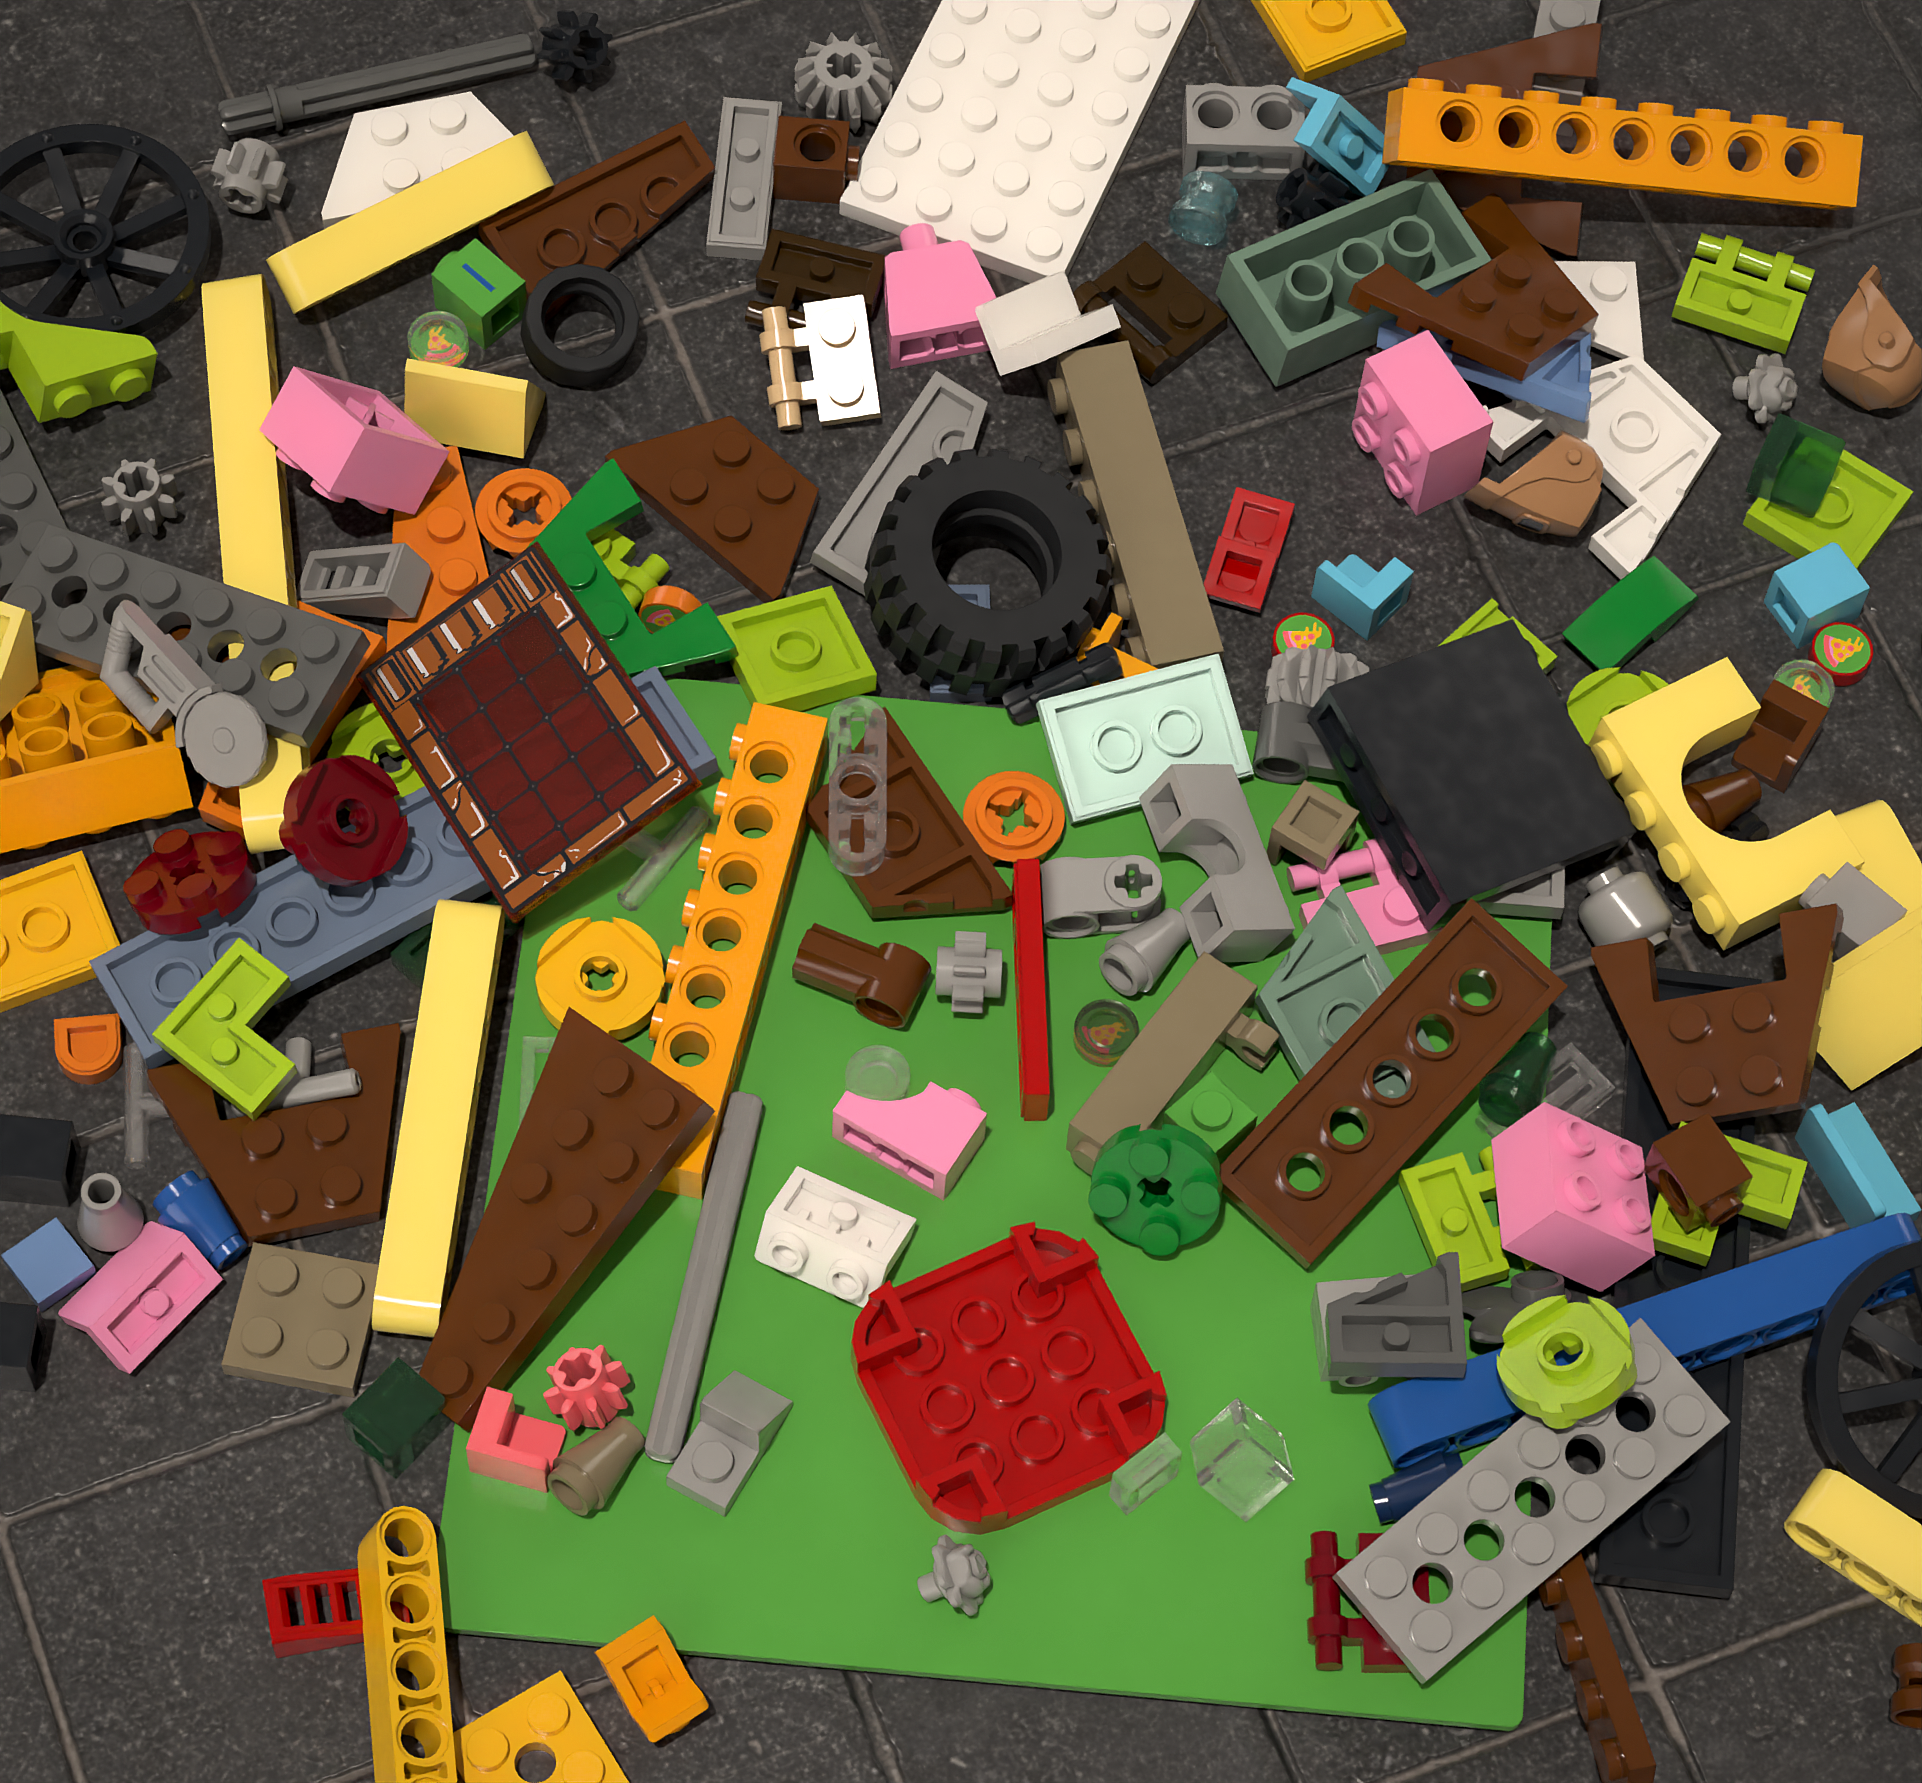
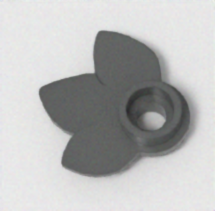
[1462,1270,1572,1344]

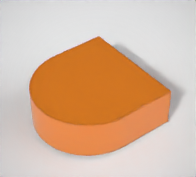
[54,1013,123,1085]

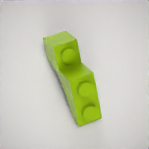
[0,301,157,423]

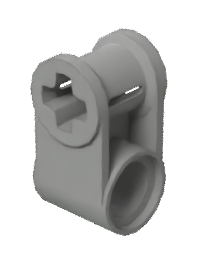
[1040,855,1163,939]

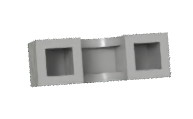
[1139,764,1295,962]

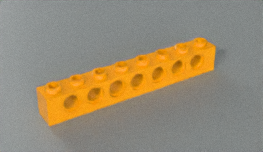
[1382,78,1863,210]
[648,702,828,1200]

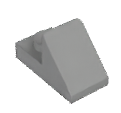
[666,1370,793,1517]

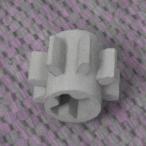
[210,138,288,214]
[101,458,178,537]
[935,931,1002,1013]

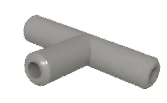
[231,1037,361,1117]

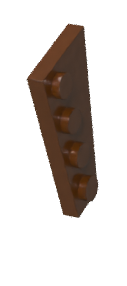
[478,120,715,325]
[1538,1551,1656,1783]

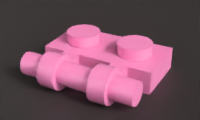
[1286,838,1442,955]

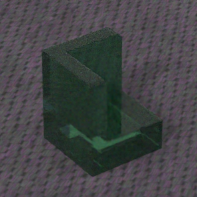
[1746,413,1846,518]
[342,1357,446,1479]

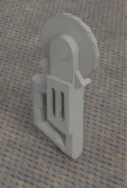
[99,600,269,788]

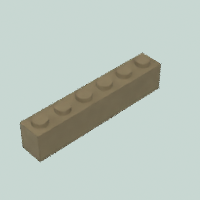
[1047,340,1224,669]

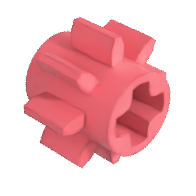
[543,1345,631,1431]

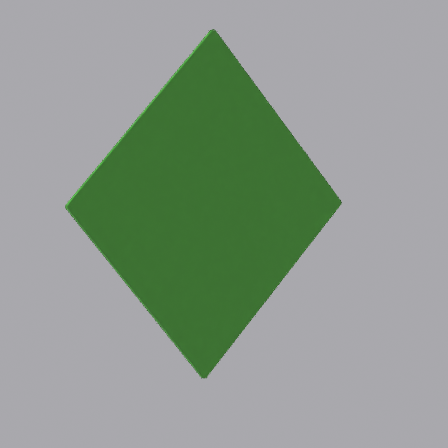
[437,677,1552,1731]

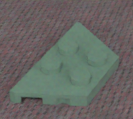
[1255,885,1464,1113]

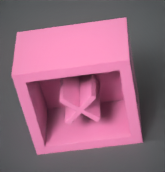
[1352,330,1493,516]
[259,366,450,515]
[1491,1102,1655,1292]

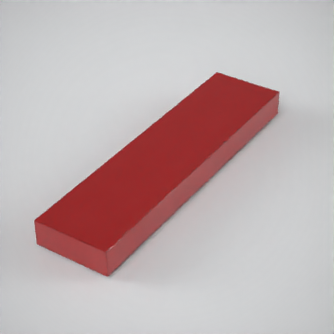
[1011,859,1050,1121]

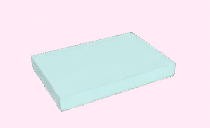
[1036,653,1254,825]

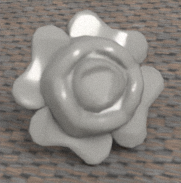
[1732,354,1798,423]
[917,1535,991,1616]

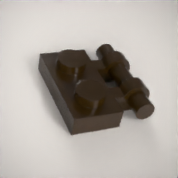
[745,229,887,329]

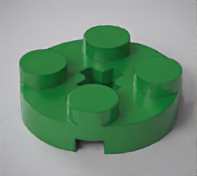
[1088,1123,1223,1256]

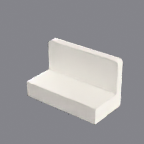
[975,271,1121,376]

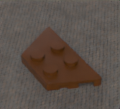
[605,416,819,603]
[806,707,1013,918]

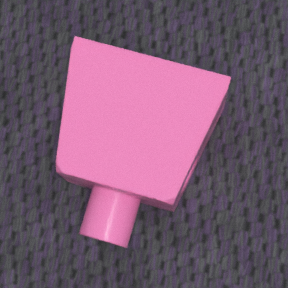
[884,223,996,369]

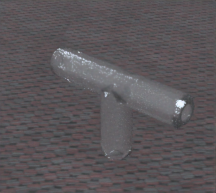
[614,806,711,911]
[123,1043,170,1170]

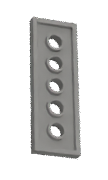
[1332,1318,1730,1684]

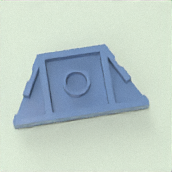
[1377,319,1591,423]

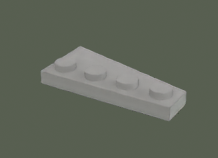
[810,371,988,596]

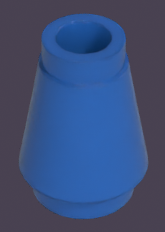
[152,1170,248,1270]

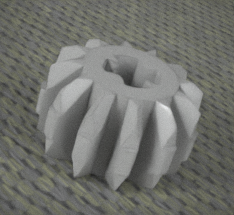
[795,32,893,134]
[1265,644,1369,709]

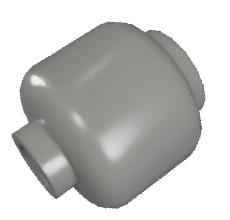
[1577,866,1673,951]

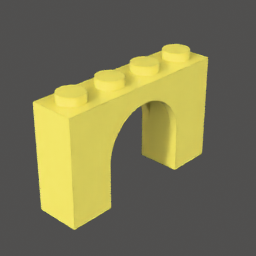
[1588,657,1865,951]

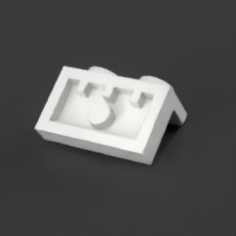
[754,1166,917,1308]

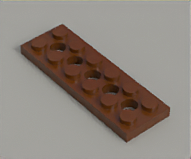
[1220,898,1568,1269]

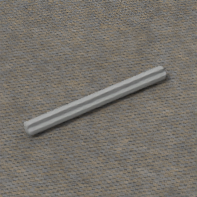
[644,1091,763,1463]

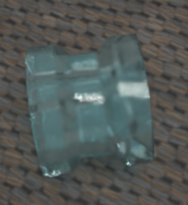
[1168,171,1239,246]

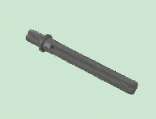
[218,33,535,135]

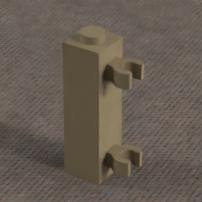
[1066,951,1280,1185]

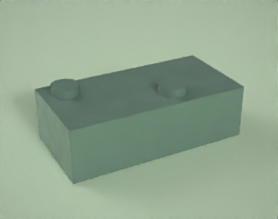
[1216,169,1492,387]

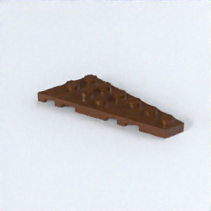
[413,1007,715,1432]

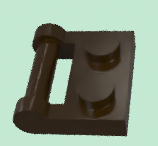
[1073,241,1228,384]

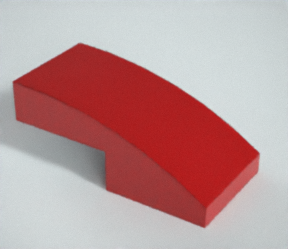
[1204,487,1295,613]

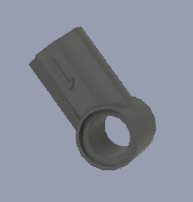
[1252,701,1344,784]

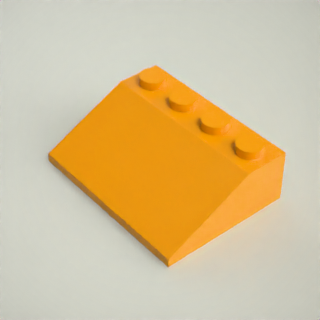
[0,665,193,854]

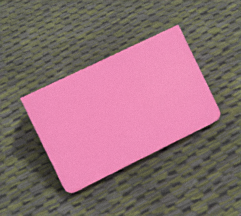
[58,1221,223,1374]

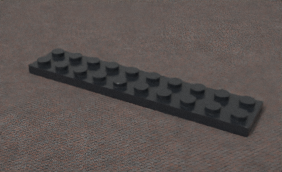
[1594,967,1762,1598]

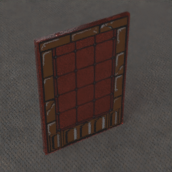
[356,541,703,923]

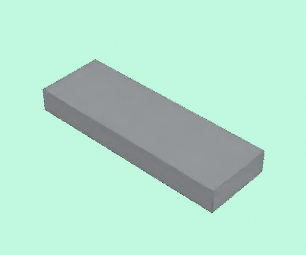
[706,97,782,260]

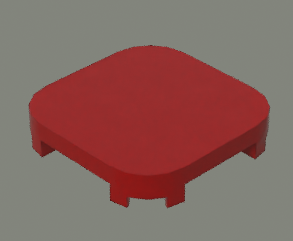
[851,1221,1167,1535]

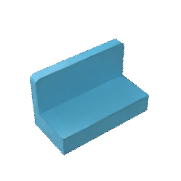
[1286,77,1390,197]
[1795,1102,1922,1229]

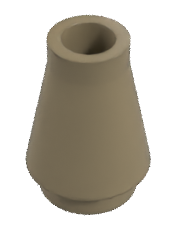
[547,1417,645,1515]

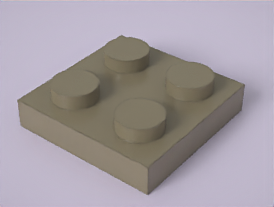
[221,1242,379,1398]

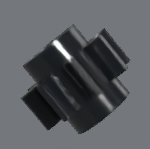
[537,10,613,83]
[1276,163,1349,229]

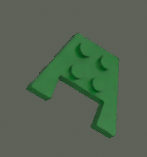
[501,458,738,703]

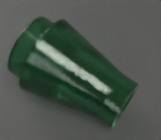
[1478,1032,1557,1127]

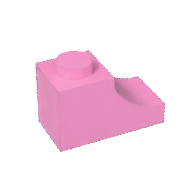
[832,1081,987,1201]

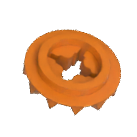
[475,468,572,559]
[963,771,1065,864]

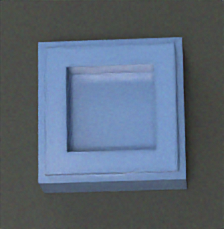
[1,1217,96,1312]

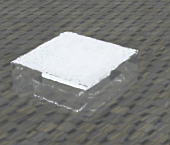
[1109,1432,1182,1516]

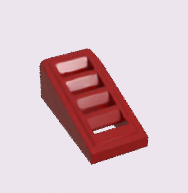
[262,1568,411,1658]

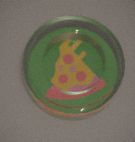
[1073,999,1139,1067]

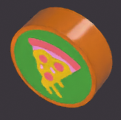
[638,585,702,634]

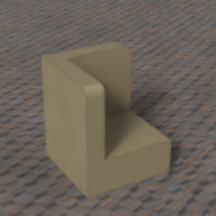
[1266,780,1360,870]

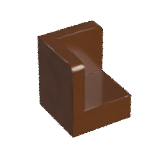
[1731,679,1830,794]

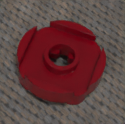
[279,755,408,887]
[123,829,257,935]

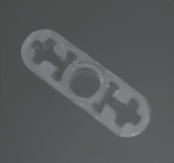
[828,697,887,876]

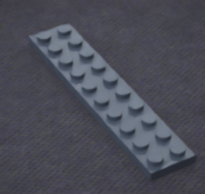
[89,666,719,1069]

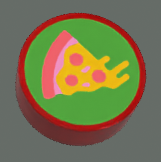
[1271,612,1335,657]
[1808,622,1873,686]

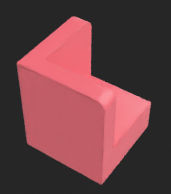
[466,1387,566,1493]

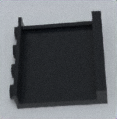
[1307,619,1637,932]

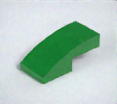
[1562,556,1699,670]

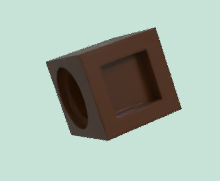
[773,116,860,204]
[1644,1113,1753,1232]

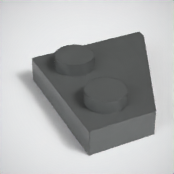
[1325,1252,1467,1378]

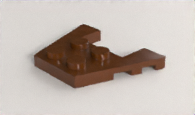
[1406,23,1603,258]
[1348,192,1599,381]
[1590,903,1844,1129]
[147,1023,401,1247]

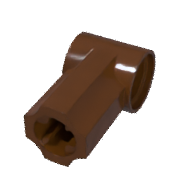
[792,923,932,1029]

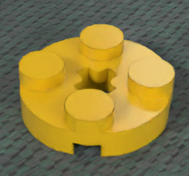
[535,917,666,1040]

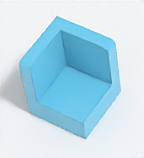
[1764,543,1870,649]
[1311,554,1414,641]

